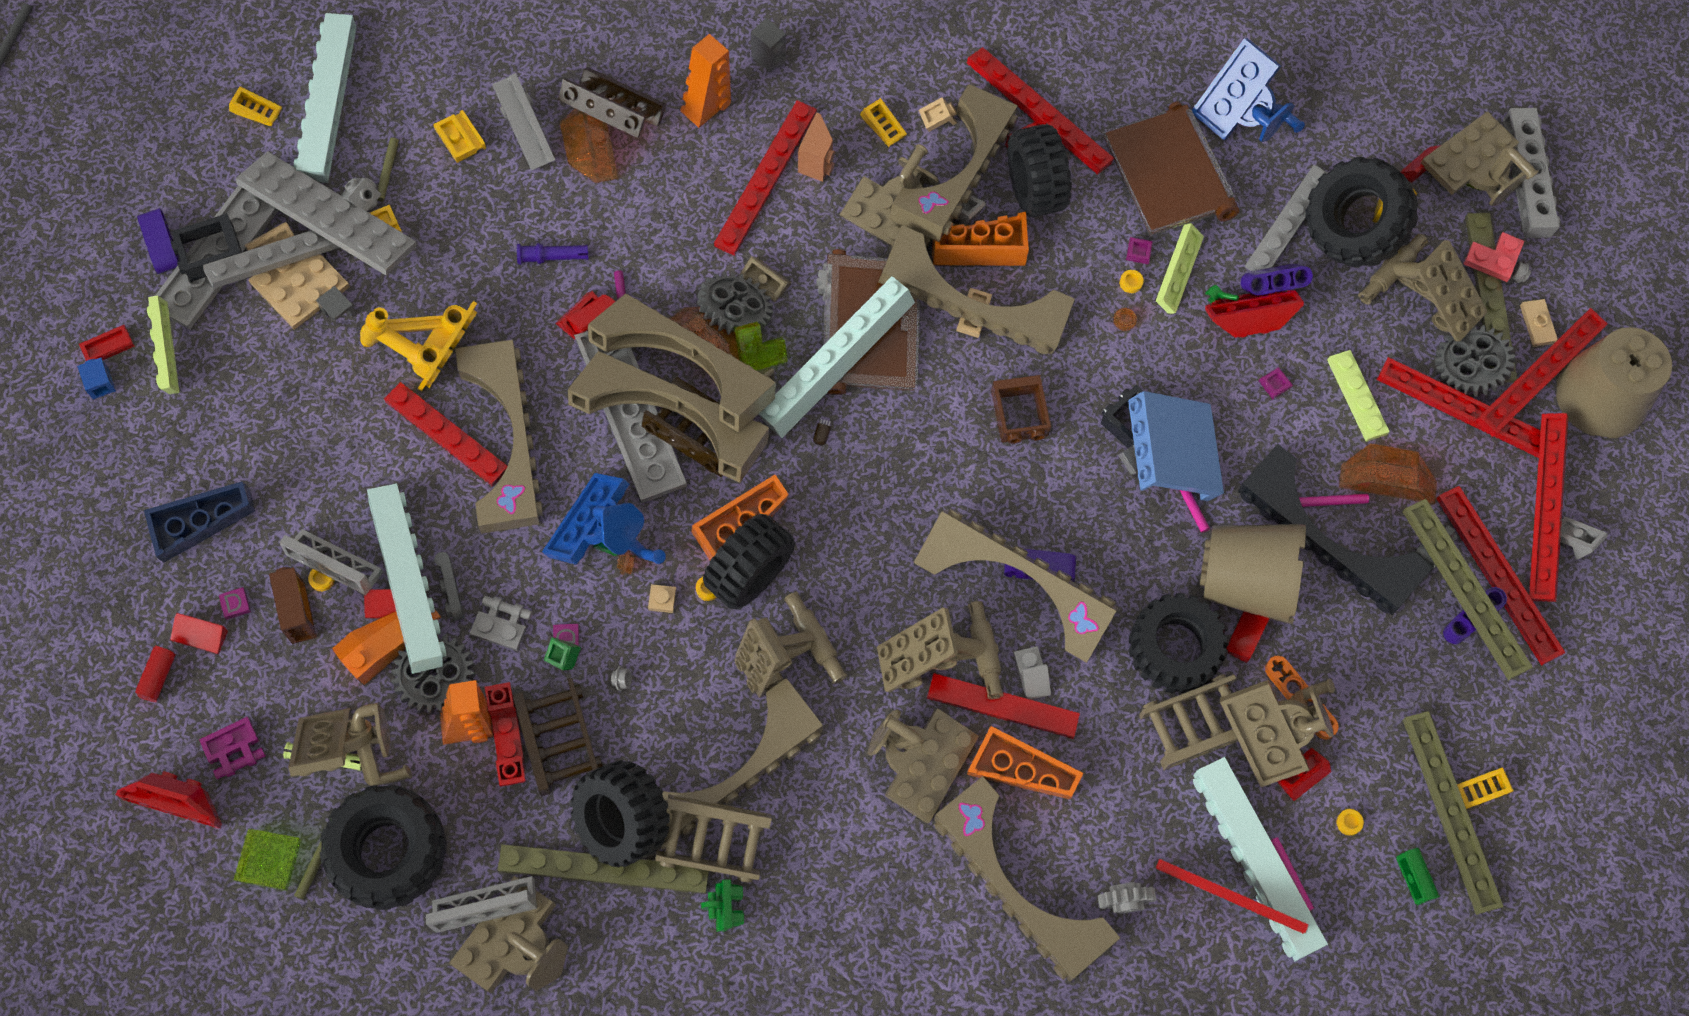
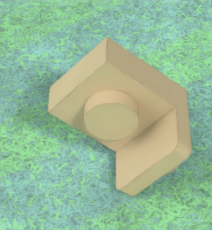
[919,97,957,132]

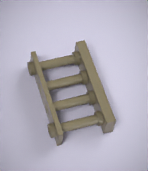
[1139,674,1239,770]
[655,794,772,882]

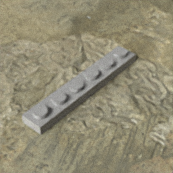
[1245,165,1328,271]
[203,230,340,289]

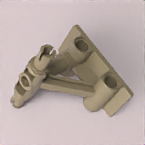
[1358,233,1487,342]
[734,591,847,698]
[877,601,1004,699]

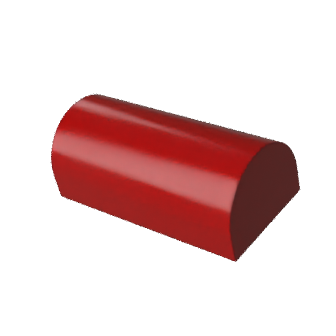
[135,645,176,702]

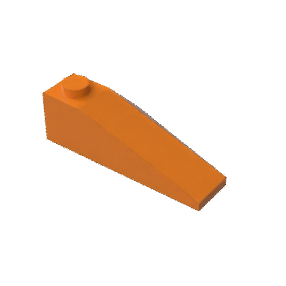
[332,610,441,685]

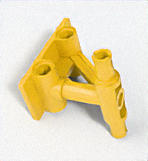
[360,301,477,391]

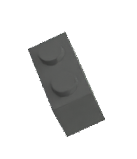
[751,18,786,72]

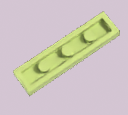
[1156,223,1204,314]
[147,295,180,394]
[1327,350,1390,442]

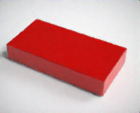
[79,325,135,361]

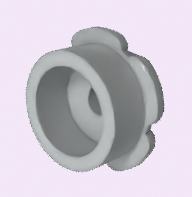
[1510,261,1531,283]
[611,666,632,691]

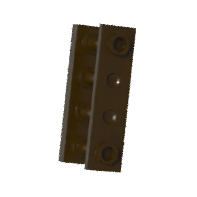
[558,67,667,138]
[641,377,723,477]
[513,678,603,797]

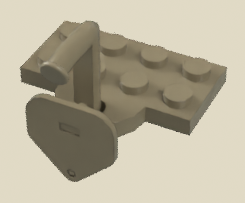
[1420,111,1539,206]
[840,144,940,249]
[1220,679,1335,787]
[288,703,413,786]
[867,708,979,823]
[449,876,568,994]

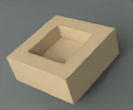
[648,585,676,613]

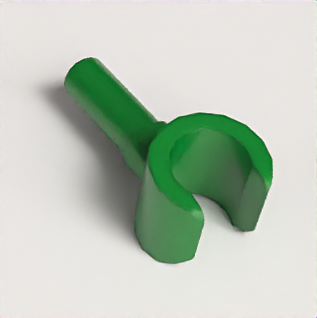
[1205,285,1239,303]

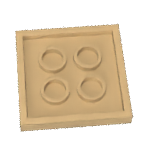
[248,254,350,330]

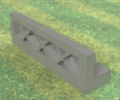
[492,73,555,171]
[279,529,383,595]
[426,876,537,933]

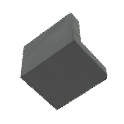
[316,286,357,320]

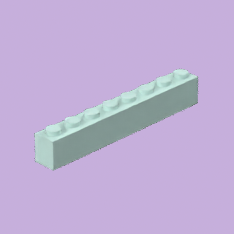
[294,13,357,183]
[759,276,915,438]
[367,484,446,674]
[1193,757,1328,961]

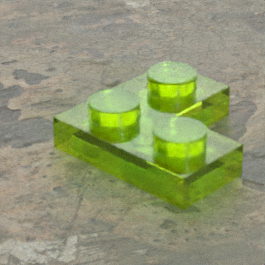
[735,321,788,371]

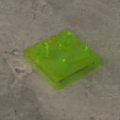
[233,828,301,891]

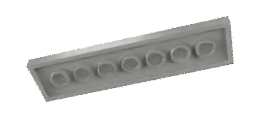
[236,151,416,276]
[148,185,279,330]
[575,331,687,504]

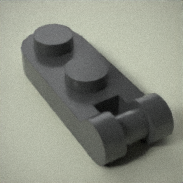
[434,552,465,621]

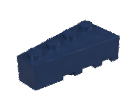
[144,481,255,563]

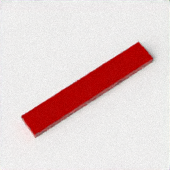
[927,673,1080,739]
[1156,859,1310,934]

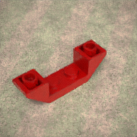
[485,682,526,787]

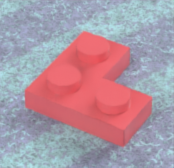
[1464,232,1524,282]

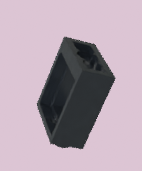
[171,213,242,282]
[1100,385,1143,448]

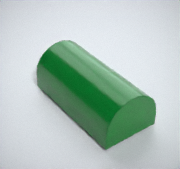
[1396,847,1440,906]

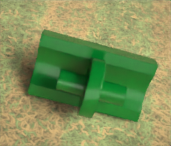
[701,880,744,932]

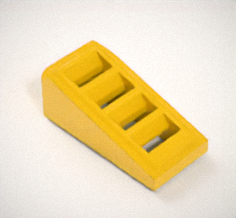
[229,87,282,127]
[860,98,907,147]
[1457,767,1513,809]

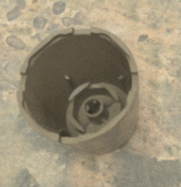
[1556,327,1672,439]
[1200,524,1306,624]

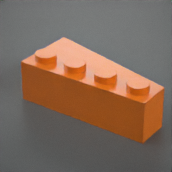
[680,34,731,128]
[932,212,1029,266]
[692,475,789,560]
[440,680,494,745]
[967,726,1083,799]

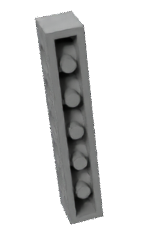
[1503,108,1560,238]

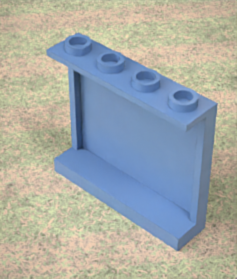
[1128,391,1224,501]

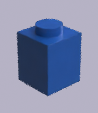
[77,358,116,399]

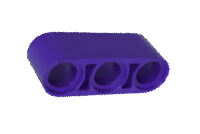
[137,208,179,274]
[1240,264,1313,295]
[1004,549,1076,582]
[1443,587,1507,644]

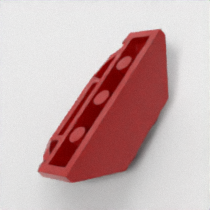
[1205,290,1304,338]
[115,771,222,829]

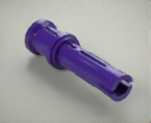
[517,243,588,265]

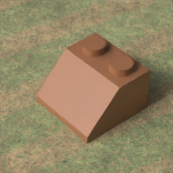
[798,112,835,182]

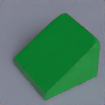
[544,637,581,670]

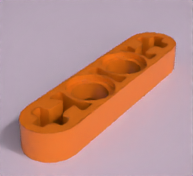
[1265,656,1339,739]

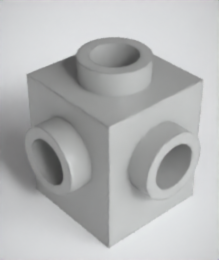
[341,178,381,211]

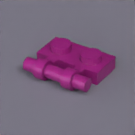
[199,717,266,780]

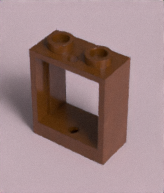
[991,375,1051,444]
[269,567,317,644]

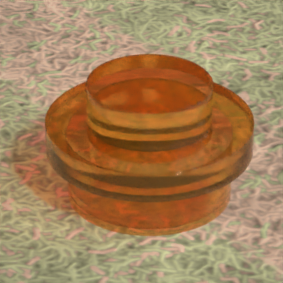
[1113,308,1137,331]
[616,551,635,575]

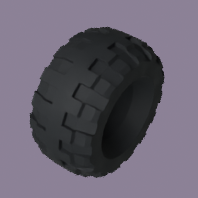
[1305,156,1418,268]
[319,784,447,910]

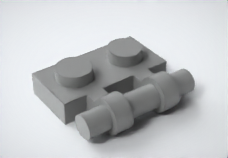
[469,596,532,651]

